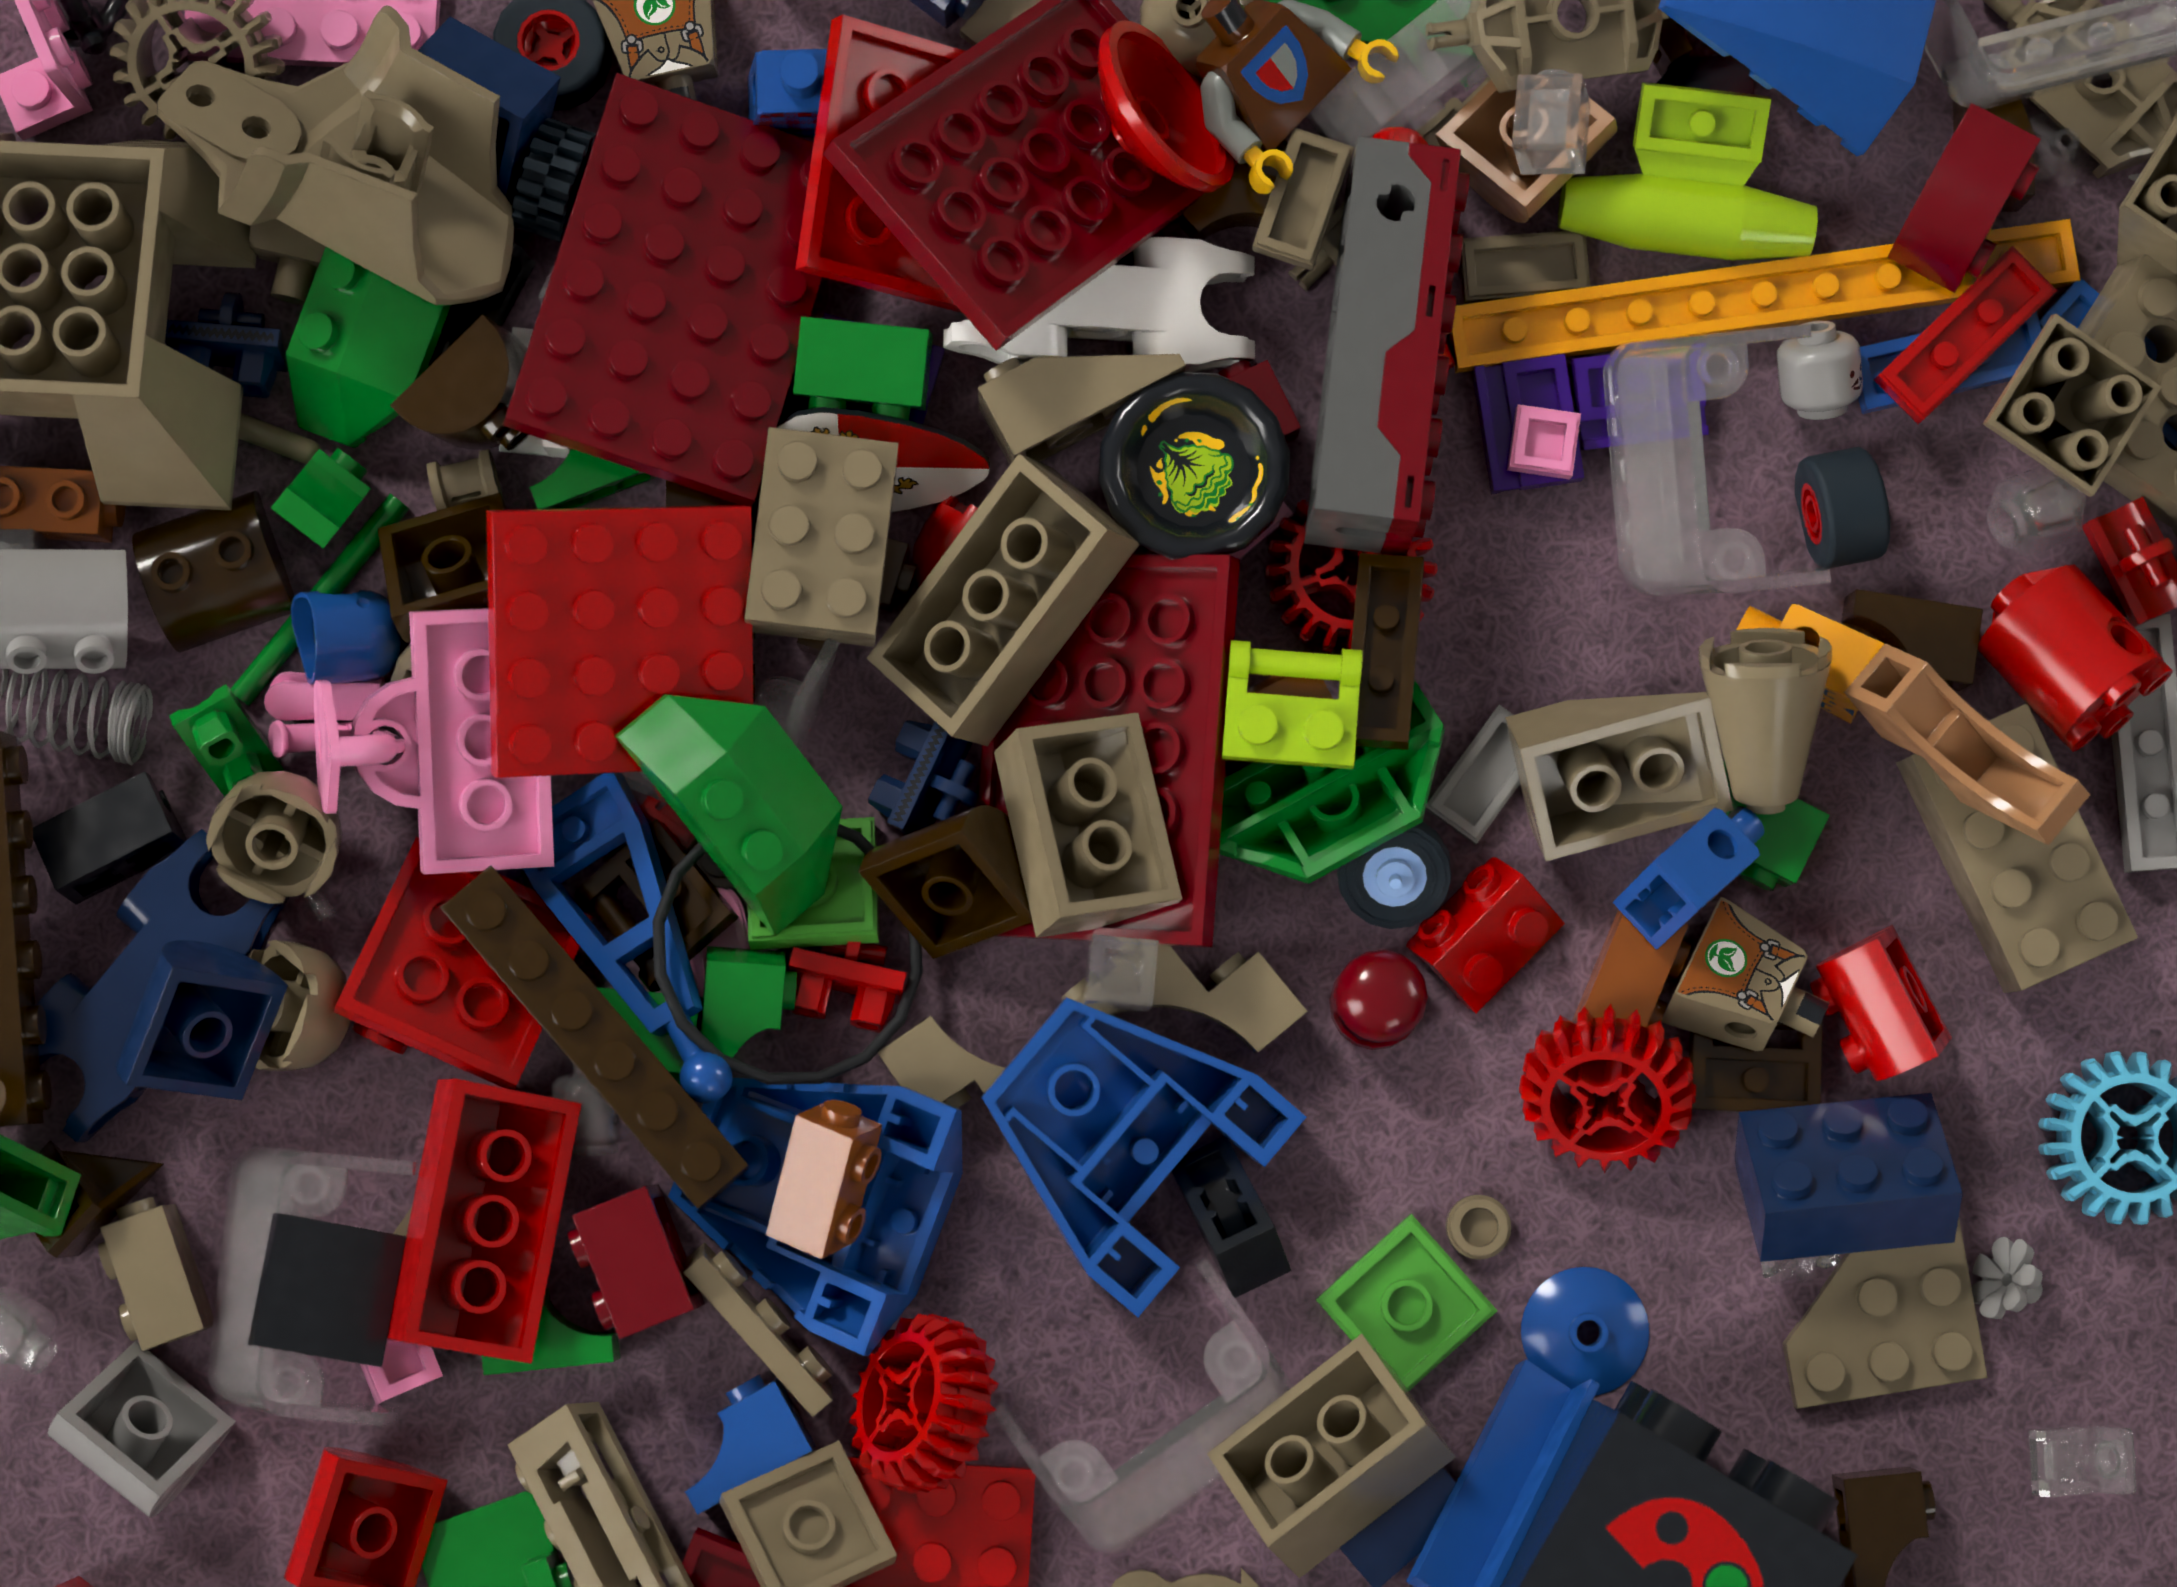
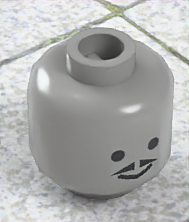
[1776,321,1863,420]

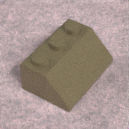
[994,713,1182,938]

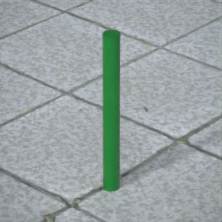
[230,493,410,706]

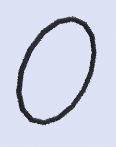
[653,824,923,1085]

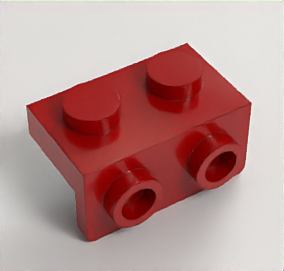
[1406,857,1565,1014]

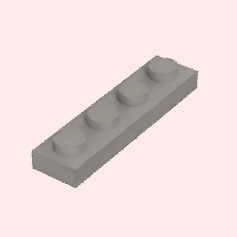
[2111,614,2177,873]

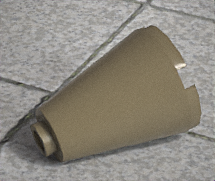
[1699,628,1832,814]

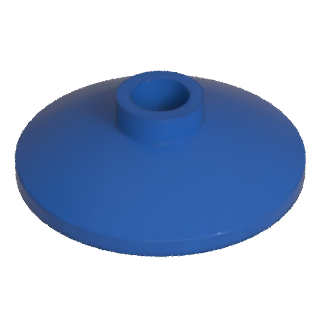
[1521,1267,1649,1396]

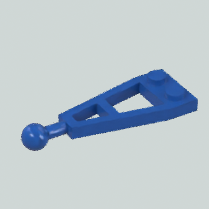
[523,772,732,1103]

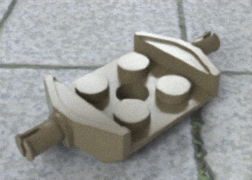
[1425,0,1669,93]
[1981,0,2177,179]

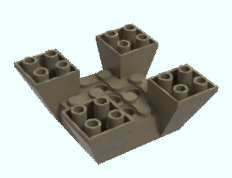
[1983,117,2177,537]
[0,132,257,510]

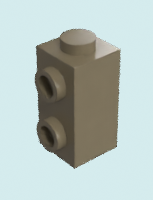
[98,1197,217,1351]

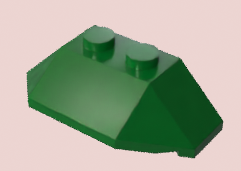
[286,247,451,449]
[1219,681,1445,884]
[615,694,843,936]

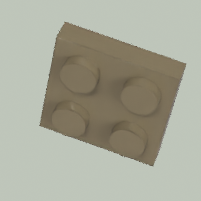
[719,1441,897,1587]

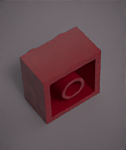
[568,1184,705,1339]

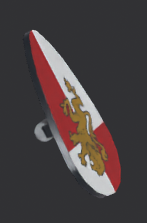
[777,407,990,512]

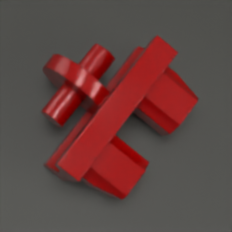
[2081,496,2177,628]
[789,942,907,1033]

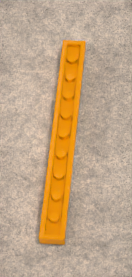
[1449,219,2081,373]

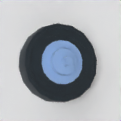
[1337,822,1452,929]

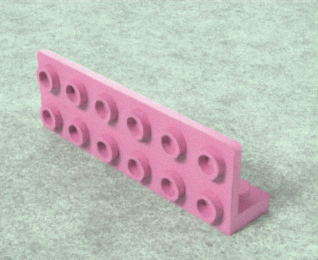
[0,0,93,141]

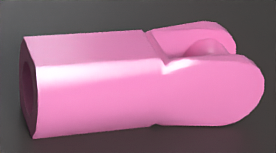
[264,671,385,721]

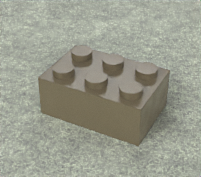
[745,427,899,647]
[1207,1334,1456,1578]

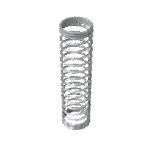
[0,669,153,765]

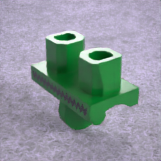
[169,684,284,797]

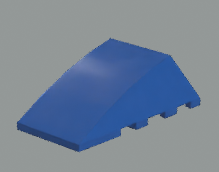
[1658,0,1936,156]

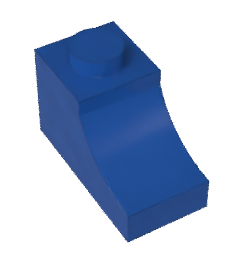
[685,1374,816,1515]

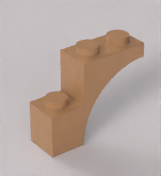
[1844,643,2090,845]

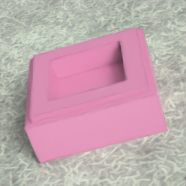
[1507,404,1581,480]

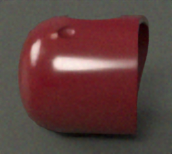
[1329,949,1428,1050]

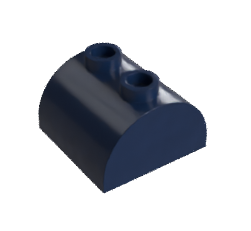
[116,940,288,1101]

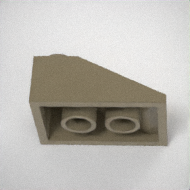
[978,354,1186,466]
[1505,692,1733,861]

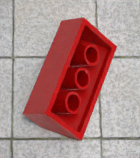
[387,1078,582,1364]

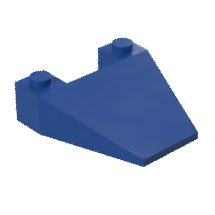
[981,997,1307,1317]

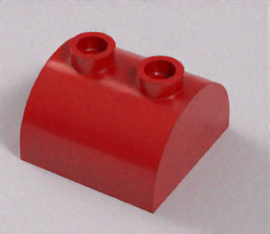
[1810,924,1952,1081]
[284,1447,448,1587]

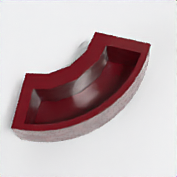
[1888,103,2041,293]

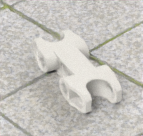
[943,237,1255,373]

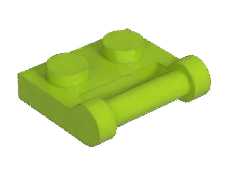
[1222,640,1362,769]

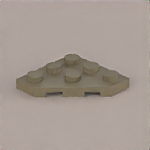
[1782,1219,1988,1409]

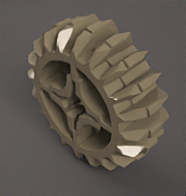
[109,0,285,140]

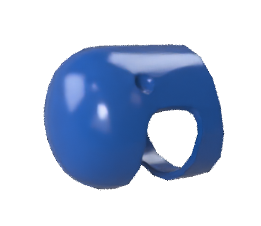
[291,589,401,685]

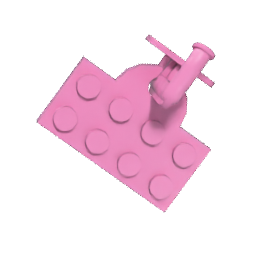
[268,608,554,874]

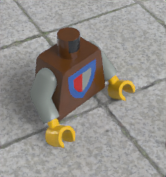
[1196,0,1399,194]

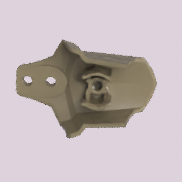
[157,5,514,305]

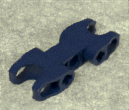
[37,829,289,1143]

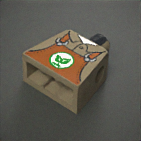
[593,0,718,101]
[1662,897,1830,1051]

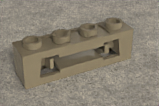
[507,1402,694,1587]

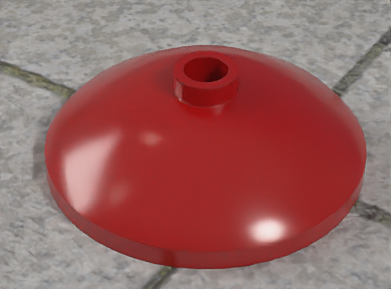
[1097,20,1234,192]

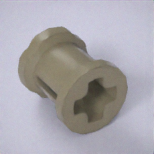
[426,449,503,511]

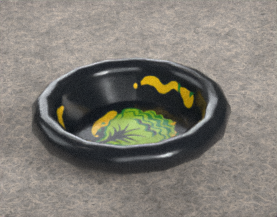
[1099,372,1290,560]

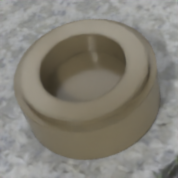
[1445,1195,1511,1260]

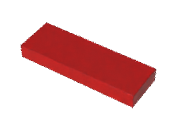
[1873,245,2057,424]

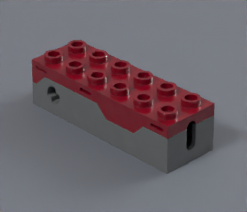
[1304,127,1470,556]

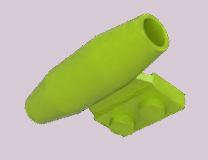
[1558,82,1818,261]

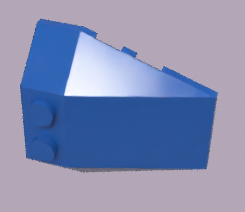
[668,1078,963,1356]

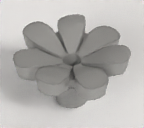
[1972,1237,2043,1319]

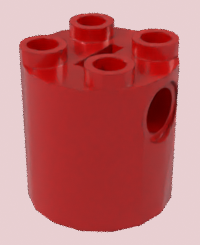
[1978,564,2173,752]

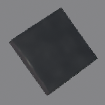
[247,1213,406,1367]

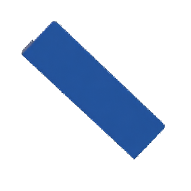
[1406,1359,1600,1587]

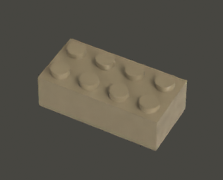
[866,453,1139,746]
[1896,703,2138,994]

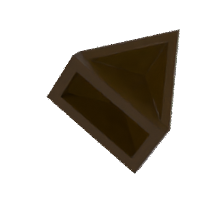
[34,1141,164,1258]

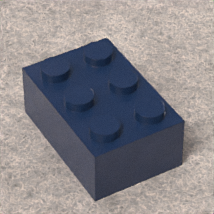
[1735,1093,1963,1262]

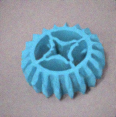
[2038,1051,2177,1225]

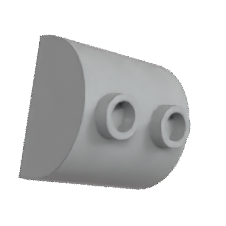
[0,549,128,674]
[48,1341,236,1518]

